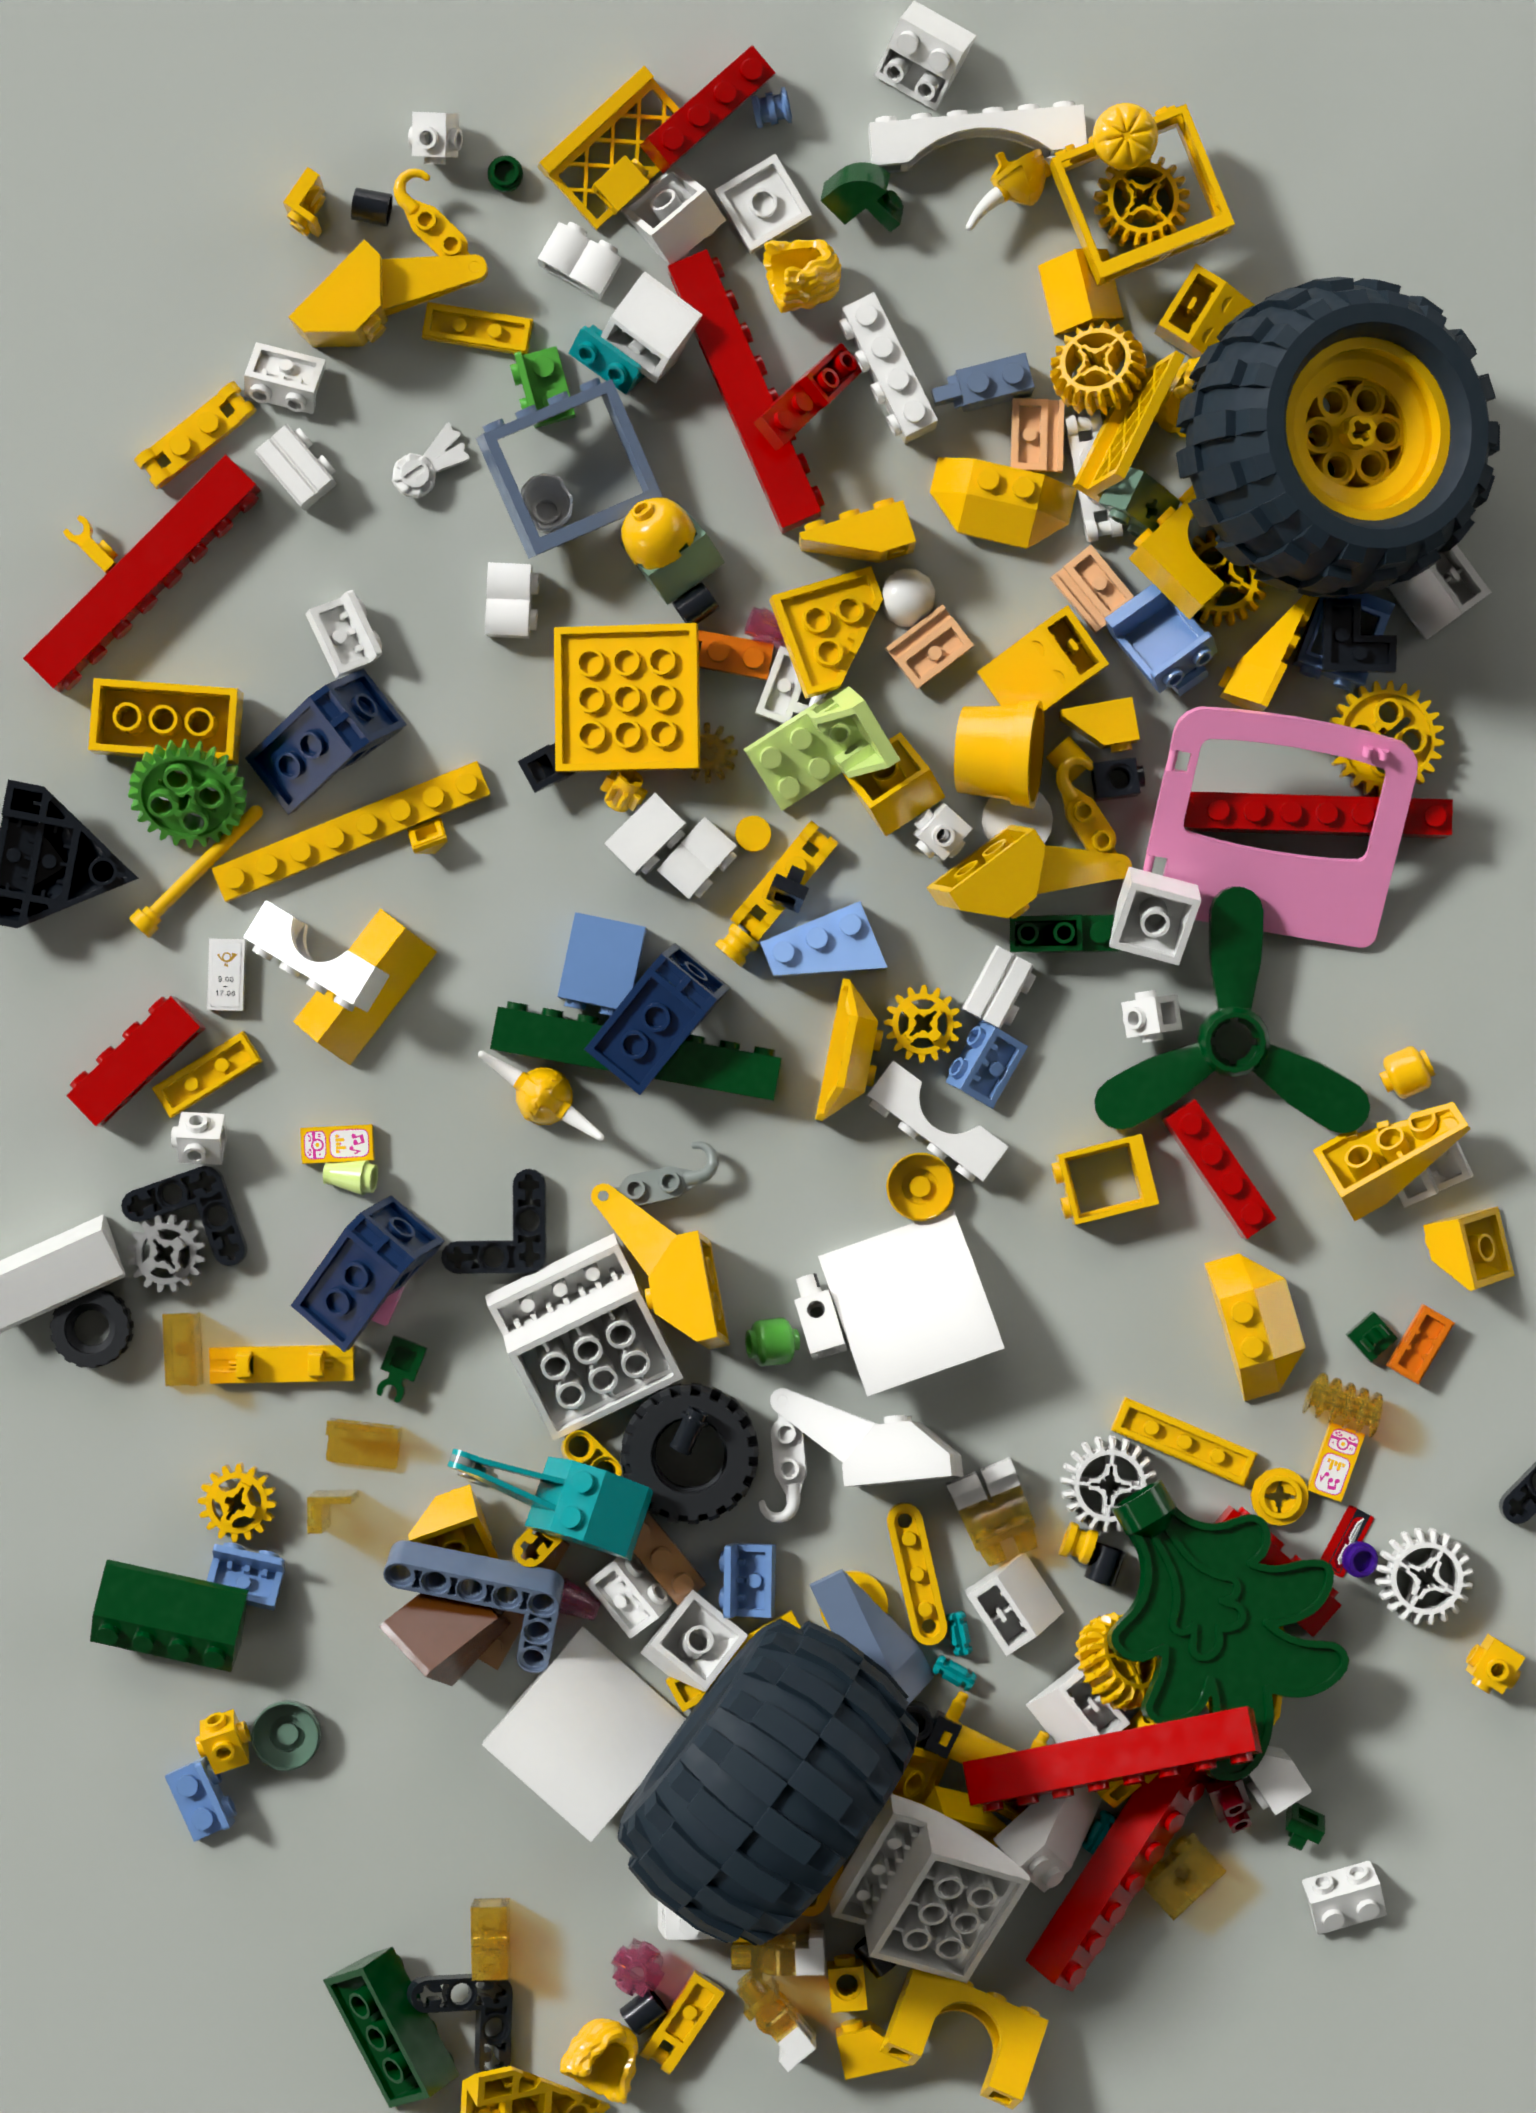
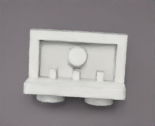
[305,590,383,678]
[1302,1861,1387,1935]

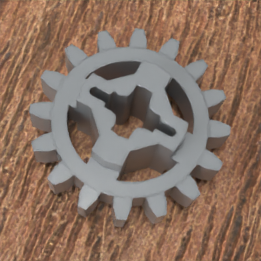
[127,1215,207,1292]

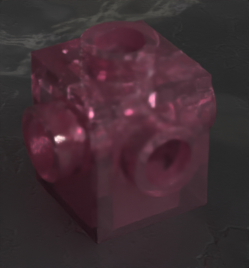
[611,1938,665,1997]

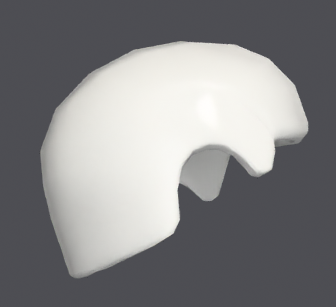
[521,473,573,533]
[881,568,935,627]

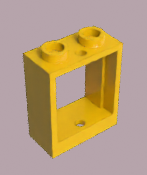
[1051,1134,1159,1225]

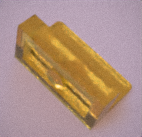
[162,1312,203,1386]
[325,1418,402,1469]
[307,1489,359,1534]

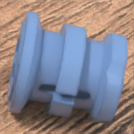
[751,87,792,128]

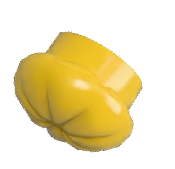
[1093,103,1158,170]

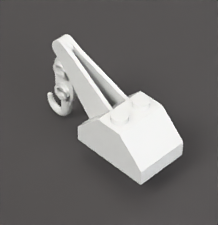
[758,1388,963,1523]

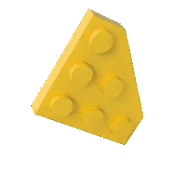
[769,566,883,699]

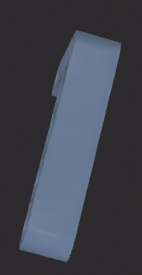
[383,1540,564,1673]

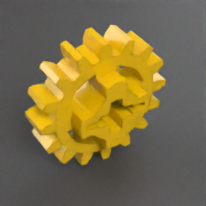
[883,985,962,1063]
[197,1462,278,1542]

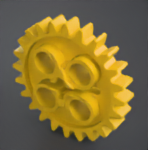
[1329,680,1445,797]

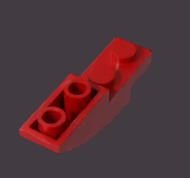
[753,342,862,451]

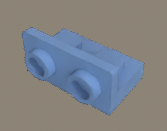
[946,1021,1028,1109]
[165,1757,237,1842]

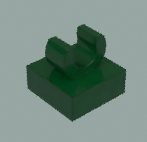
[1345,1311,1398,1362]
[1286,1802,1325,1851]

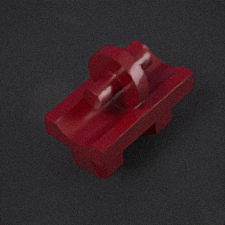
[1205,1778,1252,1833]

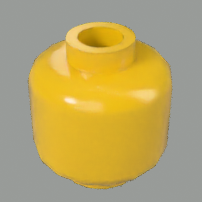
[1379,1046,1436,1099]

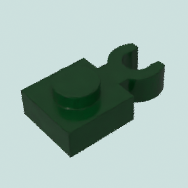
[376,1335,428,1403]

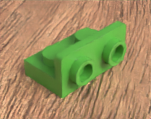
[510,346,576,428]

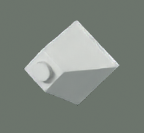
[640,1590,748,1692]

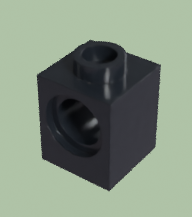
[1091,757,1145,802]

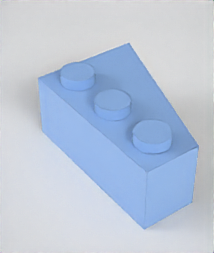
[760,901,888,977]

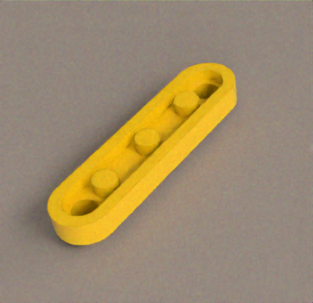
[887,1502,947,1645]

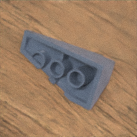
[809,1569,935,1705]

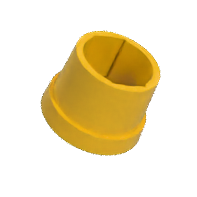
[954,700,1045,809]

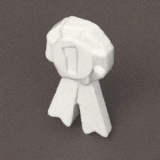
[392,422,470,498]

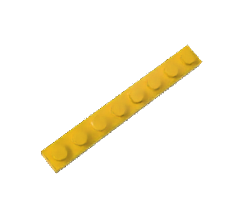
[211,761,491,902]

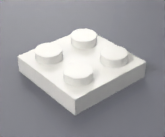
[714,154,812,254]

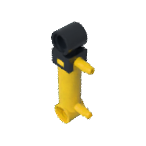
[906,1691,1050,1798]

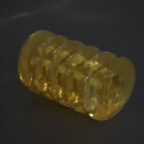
[1302,1373,1383,1438]

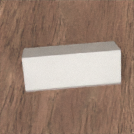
[0,1214,126,1333]

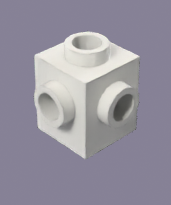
[408,112,463,165]
[912,802,973,861]
[1121,990,1183,1043]
[171,1112,227,1165]

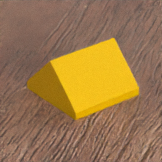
[1038,249,1124,336]

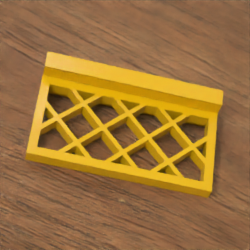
[537,65,680,230]
[1072,350,1185,502]

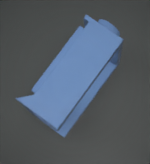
[1292,593,1395,692]

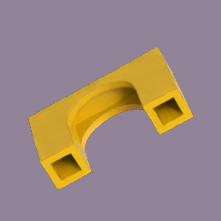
[1128,485,1225,620]
[879,1968,1049,2110]

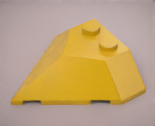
[460,2066,611,2113]

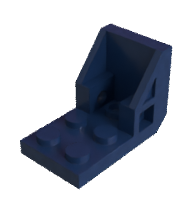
[245,668,407,815]
[584,943,730,1095]
[291,1195,444,1352]

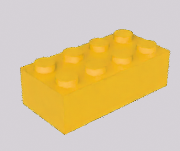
[88,678,244,765]

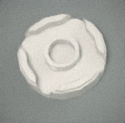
[981,792,1053,844]

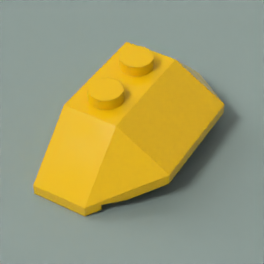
[930,457,1077,549]
[815,978,884,1121]
[1204,1253,1306,1401]

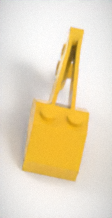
[289,168,488,347]
[926,756,1132,919]

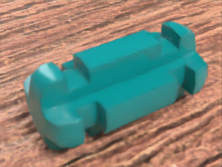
[946,1611,973,1656]
[932,1655,977,1691]
[1082,1810,1117,1854]

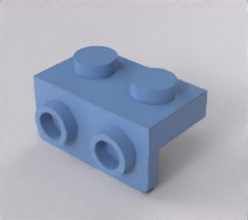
[206,1542,285,1611]
[719,1542,776,1618]

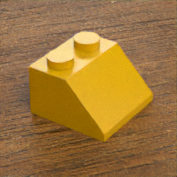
[842,732,946,836]

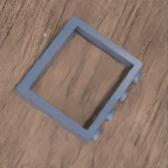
[476,377,663,559]

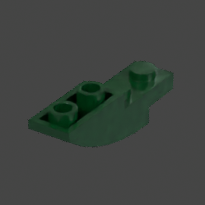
[1010,915,1122,953]

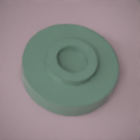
[251,1700,321,1771]

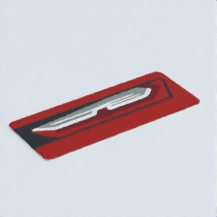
[1320,1505,1374,1578]

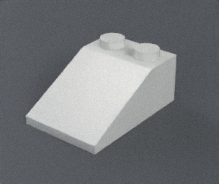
[993,1787,1102,1893]

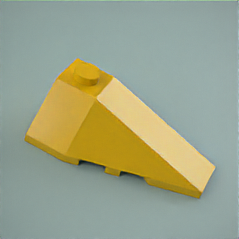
[1218,595,1319,712]
[1313,1102,1471,1221]

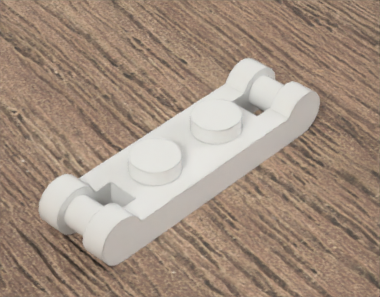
[1064,410,1123,542]

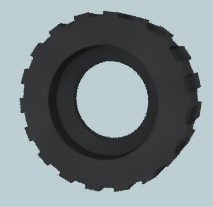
[50,1288,134,1368]

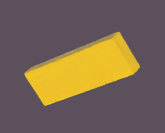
[421,302,534,355]
[152,1031,263,1118]

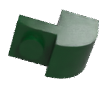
[820,162,904,232]

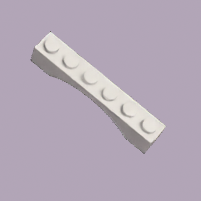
[868,101,1087,173]

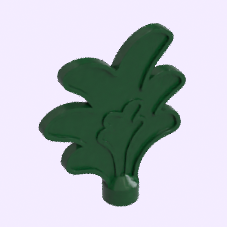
[1107,1480,1349,1781]

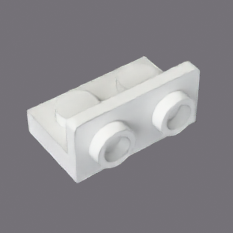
[244,342,326,414]
[585,1554,672,1639]

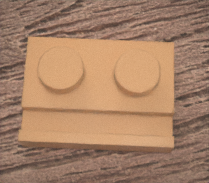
[1010,398,1065,473]
[1050,545,1134,634]
[885,604,974,690]

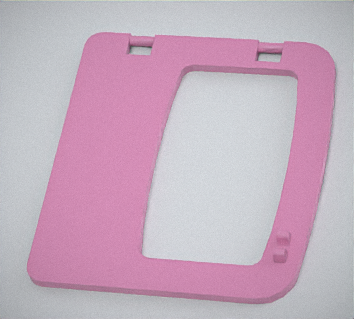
[1143,706,1418,948]

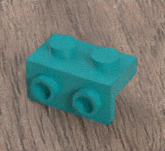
[568,325,645,395]

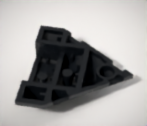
[0,779,139,929]

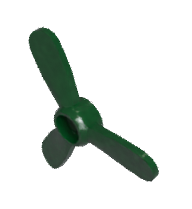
[1094,886,1370,1133]

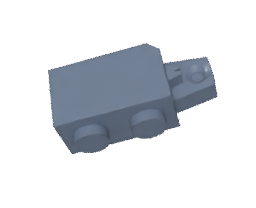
[931,352,1035,412]

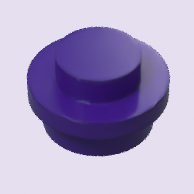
[1342,1541,1378,1578]

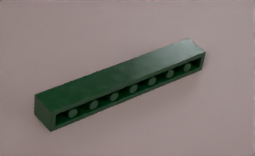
[490,1001,781,1101]

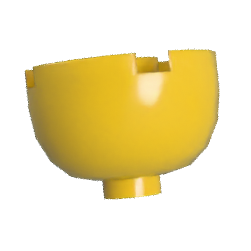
[621,497,696,570]

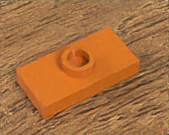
[1386,1304,1455,1385]

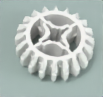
[1060,1435,1157,1533]
[1375,1527,1474,1626]

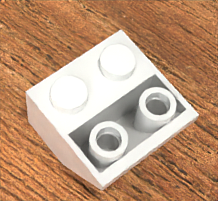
[874,0,976,111]
[601,272,702,384]
[1387,545,1492,640]
[964,1551,1064,1657]
[1026,1662,1131,1744]
[1243,1746,1312,1815]

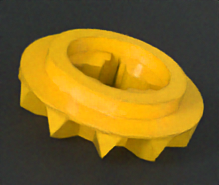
[1250,1467,1309,1526]

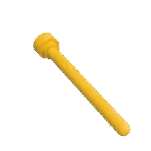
[129,805,263,938]

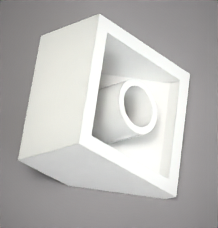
[621,164,726,264]
[1109,867,1201,966]

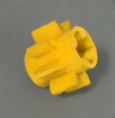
[600,771,648,812]

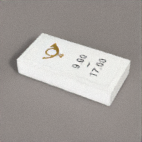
[207,938,247,1011]

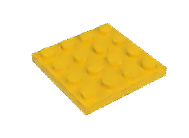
[554,623,700,772]

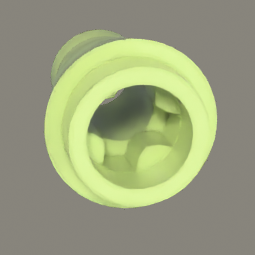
[323,1160,378,1196]

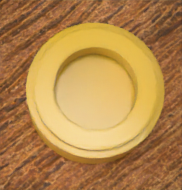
[735,816,771,852]

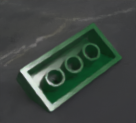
[90,1559,249,1672]
[323,1947,460,2108]

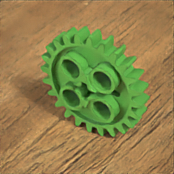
[128,739,247,848]

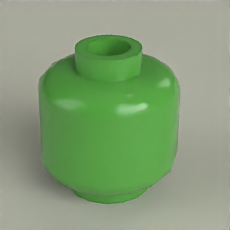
[745,1318,800,1367]

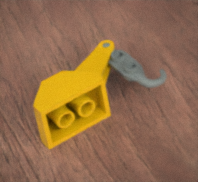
[591,1141,730,1350]

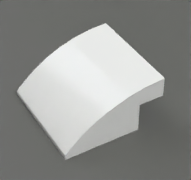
[818,1209,1005,1397]
[485,1233,683,1441]
[482,1626,686,1842]
[829,1794,1031,1983]

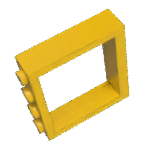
[1049,104,1235,286]

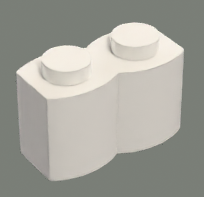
[538,222,621,300]
[485,562,539,639]
[657,817,737,900]

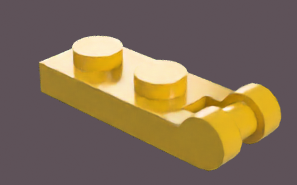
[639,1970,725,2075]

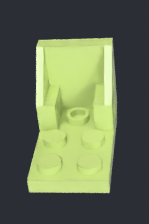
[743,686,900,811]

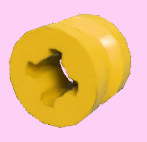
[715,923,760,967]
[1059,1521,1099,1565]

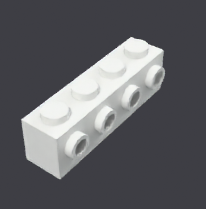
[838,292,938,444]

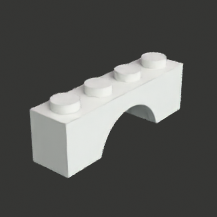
[244,901,390,1012]
[867,1060,1009,1182]

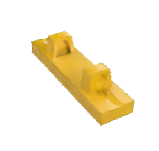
[209,1344,355,1384]

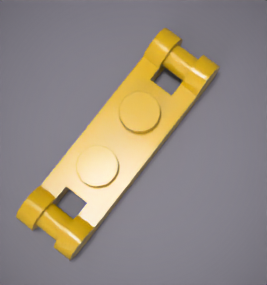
[134,381,257,489]
[730,820,839,942]

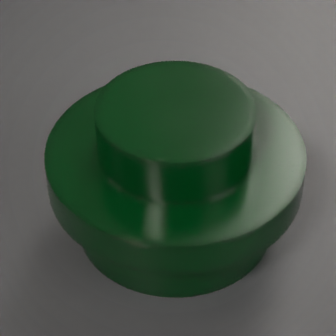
[487,156,523,192]

